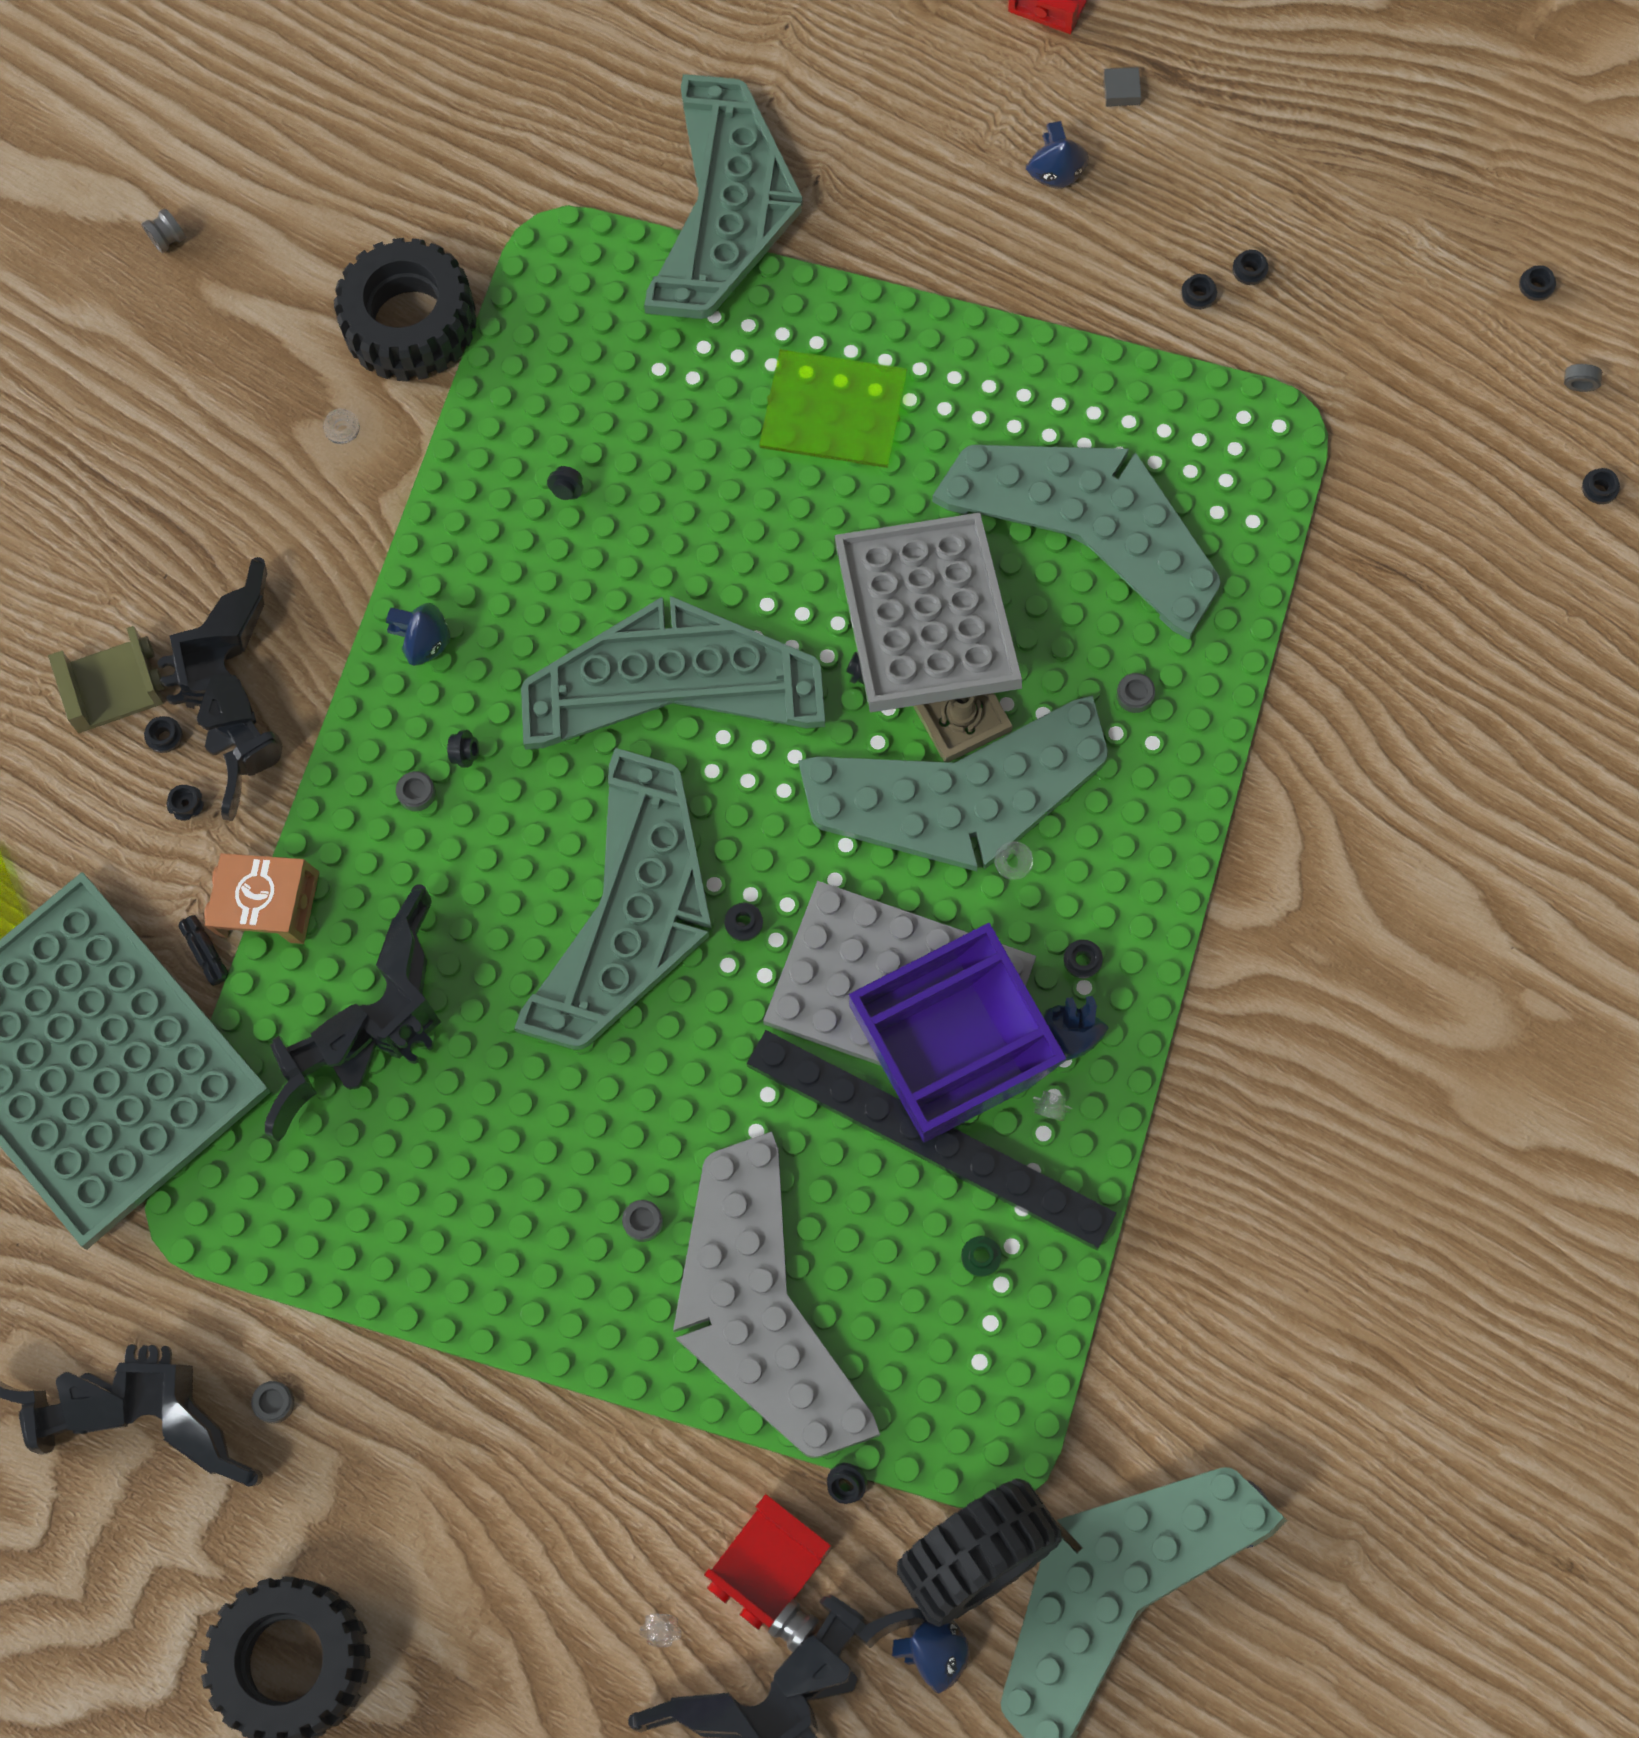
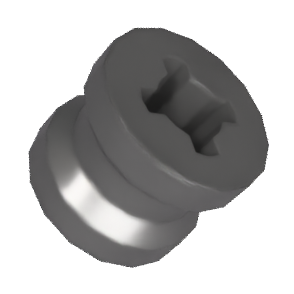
[141,208,186,254]
[768,1599,819,1652]

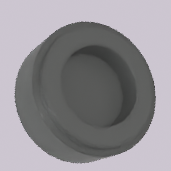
[1564,364,1603,392]
[1116,673,1155,713]
[396,771,436,811]
[622,1200,663,1242]
[251,1381,295,1424]

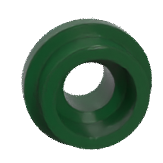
[961,1236,1002,1277]

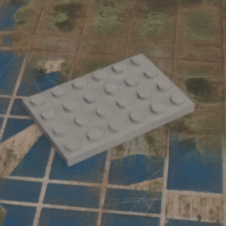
[835,513,1022,713]
[763,881,1036,1066]

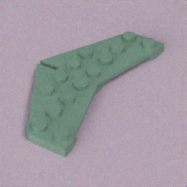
[644,74,803,319]
[932,445,1220,640]
[521,596,825,750]
[798,696,1107,872]
[514,748,712,1050]
[1001,1467,1287,1738]

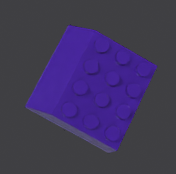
[849,923,1067,1143]

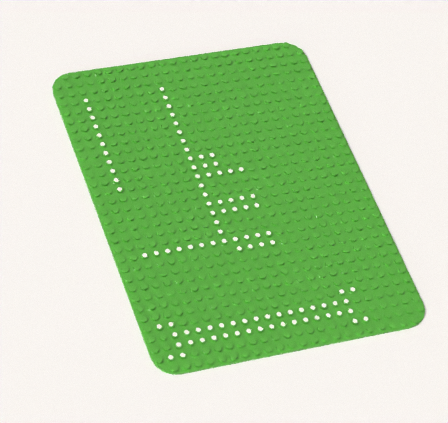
[145,205,1328,1509]

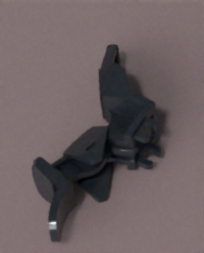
[157,557,282,821]
[265,884,441,1141]
[0,1344,263,1487]
[628,1594,926,1738]

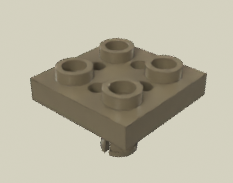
[913,693,1013,762]

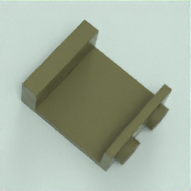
[48,626,165,734]

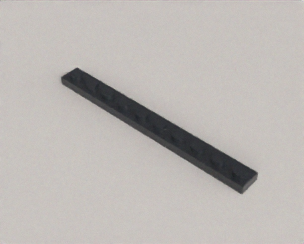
[747,1030,1117,1251]

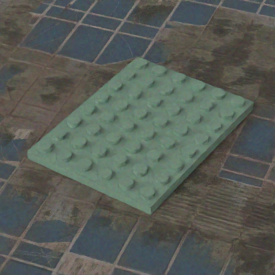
[0,872,271,1250]

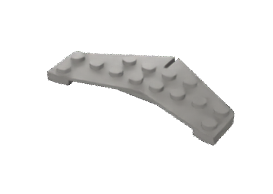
[673,1132,880,1458]

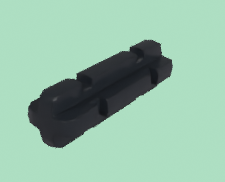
[178,915,228,986]

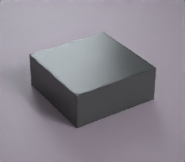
[1103,67,1141,107]

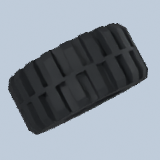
[334,238,477,381]
[897,1478,1062,1627]
[200,1576,371,1738]

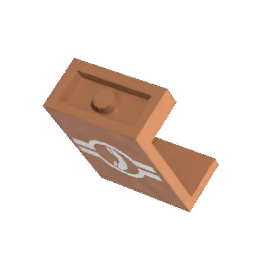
[204,853,319,944]

